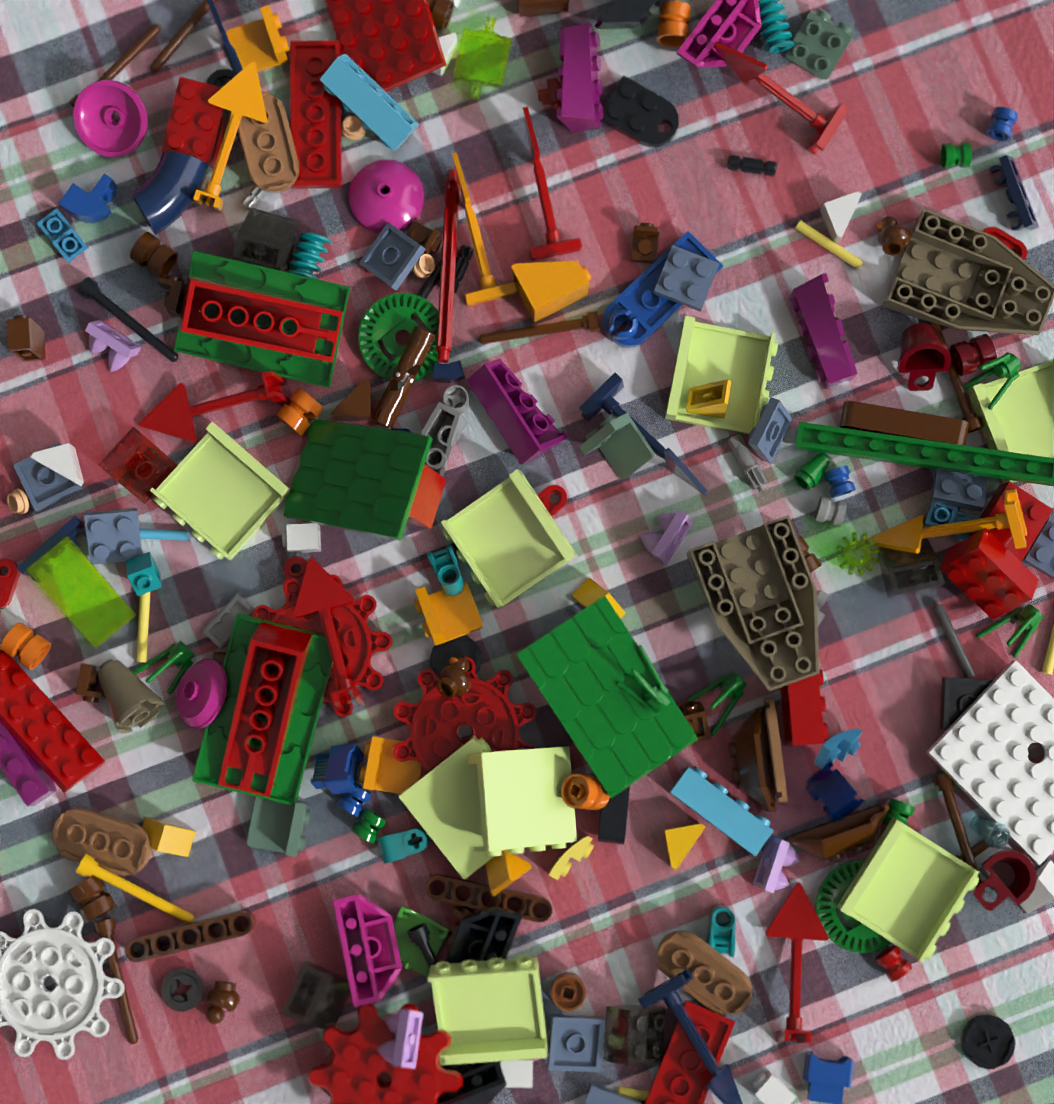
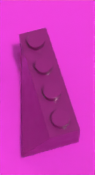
[556,23,604,133]
[788,273,858,389]
[467,359,570,465]
[0,722,57,806]

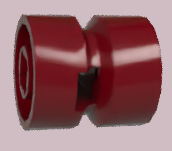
[950,334,997,376]

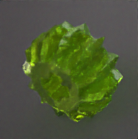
[835,532,880,576]

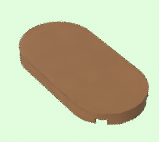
[238,91,299,193]
[763,697,788,803]
[52,807,151,876]
[657,931,752,1015]

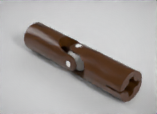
[372,326,436,428]

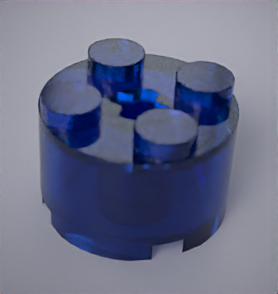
[805,761,865,822]

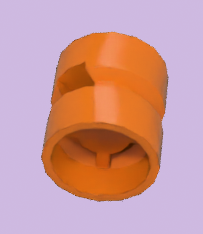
[657,1,691,47]
[276,388,324,436]
[0,622,51,670]
[561,774,610,810]

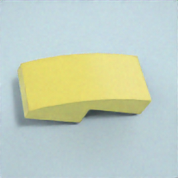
[548,835,594,880]

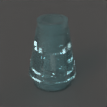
[970,815,1010,848]

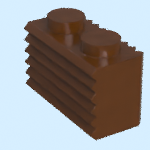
[5,315,46,362]

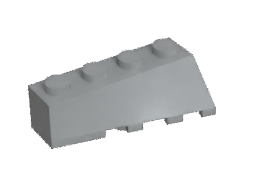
[420,402,468,477]

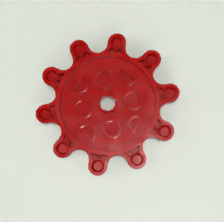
[252,575,393,717]
[393,657,537,780]
[307,1003,463,1104]

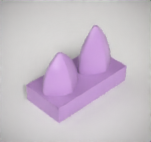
[85,320,142,372]
[640,510,693,566]
[752,836,801,893]
[377,1009,423,1069]

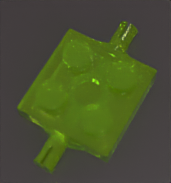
[453,16,512,100]

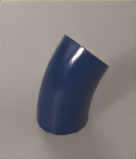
[131,151,209,235]

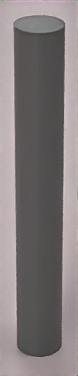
[933,604,976,678]

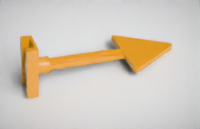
[193,61,268,212]
[452,152,517,307]
[868,489,1027,554]

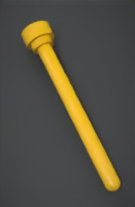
[75,853,194,924]

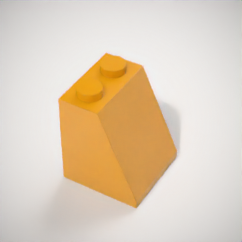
[511,260,591,323]

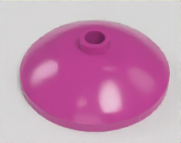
[73,80,147,157]
[349,160,424,233]

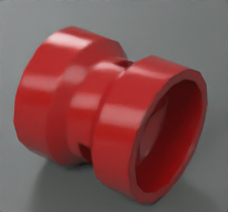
[875,945,912,982]

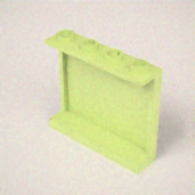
[665,315,778,435]
[967,359,1054,483]
[150,421,291,561]
[441,469,578,608]
[399,735,494,880]
[467,746,577,856]
[837,817,980,963]
[428,956,548,1065]

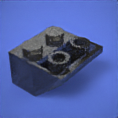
[232,207,300,271]
[876,538,945,598]
[281,961,351,1030]
[604,1005,665,1066]

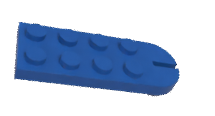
[603,231,723,348]

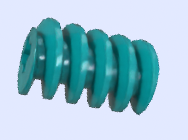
[758,0,794,53]
[287,232,332,279]

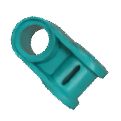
[427,544,464,596]
[377,828,430,864]
[706,904,735,957]

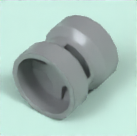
[443,385,469,414]
[814,496,847,527]

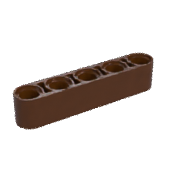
[840,401,969,446]
[425,874,552,922]
[125,910,256,962]

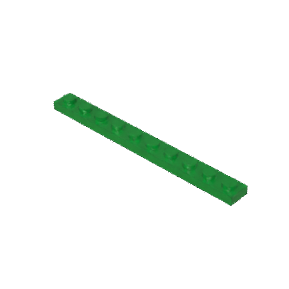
[795,422,1054,487]

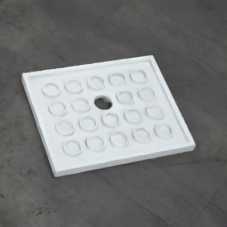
[926,660,1054,865]

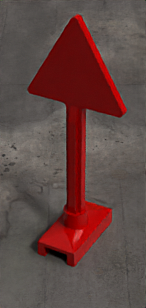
[713,41,849,155]
[523,107,582,261]
[139,371,291,442]
[293,558,365,711]
[765,883,829,1044]

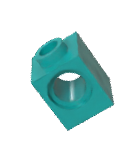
[126,552,162,596]

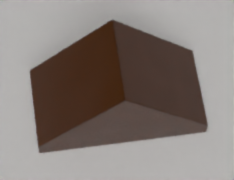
[331,377,373,422]

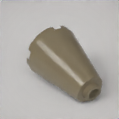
[97,659,164,733]

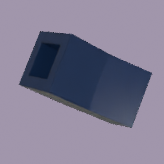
[433,360,465,383]

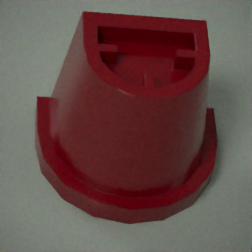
[897,323,951,391]
[973,850,1037,911]

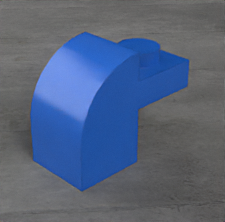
[58,174,118,223]

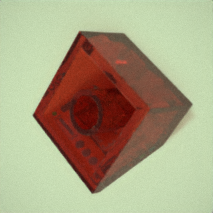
[99,426,178,504]

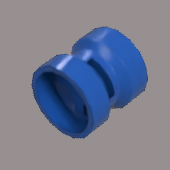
[986,107,1018,141]
[823,465,856,498]
[336,783,372,817]

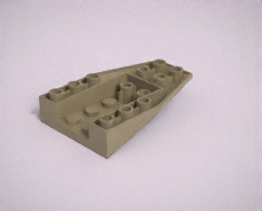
[881,208,1054,335]
[686,515,819,691]

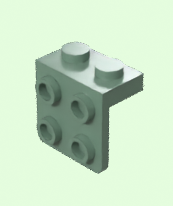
[786,8,856,80]
[579,413,655,480]
[247,797,311,857]

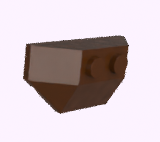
[729,707,776,812]
[785,802,889,862]

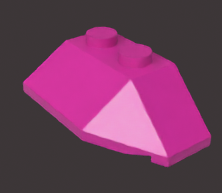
[677,0,761,68]
[333,894,402,1007]

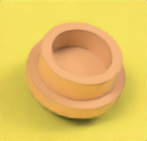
[341,115,366,140]
[412,253,436,278]
[7,489,30,514]

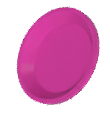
[176,658,227,729]

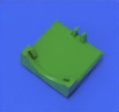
[394,905,450,977]

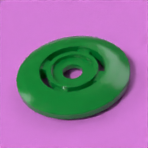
[358,293,440,382]
[816,860,892,953]

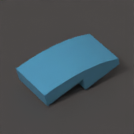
[37,208,88,263]
[925,501,980,540]
[814,729,863,769]

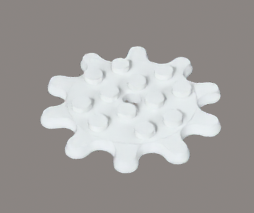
[0,909,125,1060]

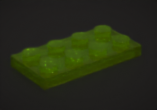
[26,536,137,649]

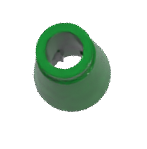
[794,453,830,490]

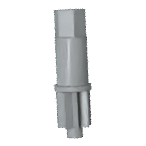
[727,434,768,492]

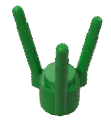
[963,352,1021,410]
[976,604,1043,658]
[132,640,195,694]
[616,645,671,713]
[687,671,747,736]

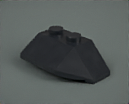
[594,0,665,29]
[445,907,523,964]
[437,1061,507,1104]

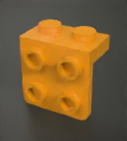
[227,5,290,72]
[413,582,483,646]
[359,736,422,794]

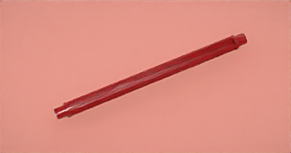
[436,169,460,363]

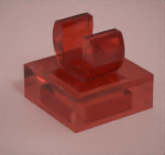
[537,77,562,110]

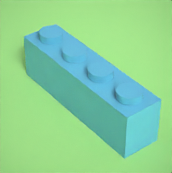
[319,54,420,151]
[669,766,774,856]

